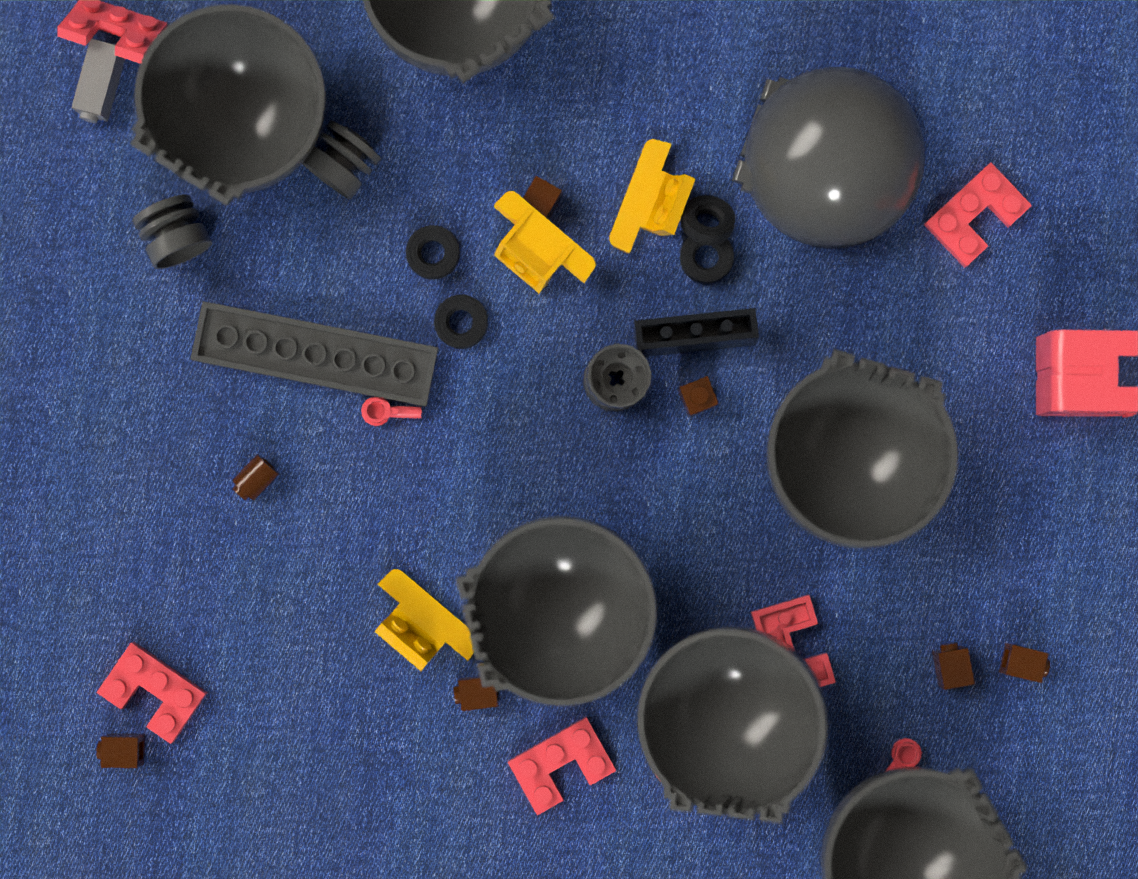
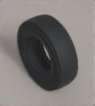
[681,195,735,245]
[406,225,460,280]
[680,237,734,284]
[434,294,488,349]

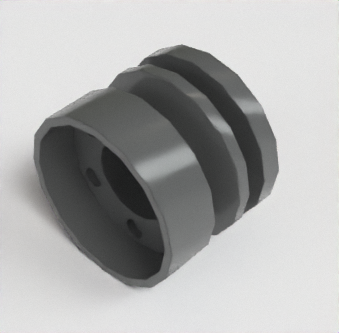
[302,120,381,200]
[132,194,213,269]
[583,344,651,412]

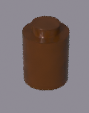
[232,454,279,501]

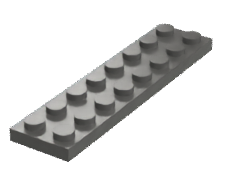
[190,301,439,407]

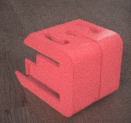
[1036,330,1138,418]

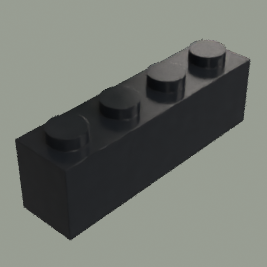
[633,308,759,357]

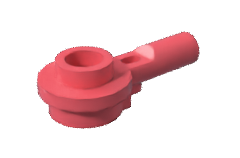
[361,396,422,426]
[885,738,922,771]

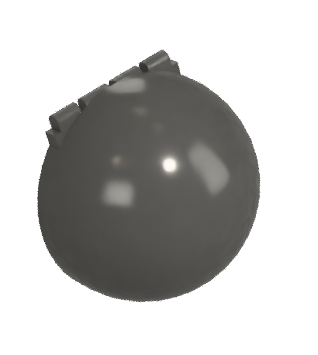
[363,0,554,84]
[131,5,325,206]
[732,67,925,249]
[766,348,958,549]
[456,515,656,706]
[637,626,828,824]
[820,767,1028,879]

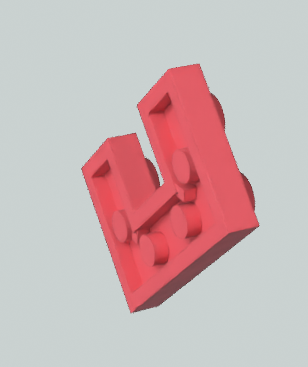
[58,0,167,64]
[924,162,1032,268]
[751,595,836,687]
[96,642,207,744]
[508,716,616,816]

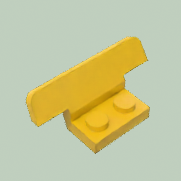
[609,139,695,253]
[493,191,596,293]
[374,569,474,671]

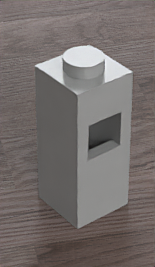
[71,39,125,123]

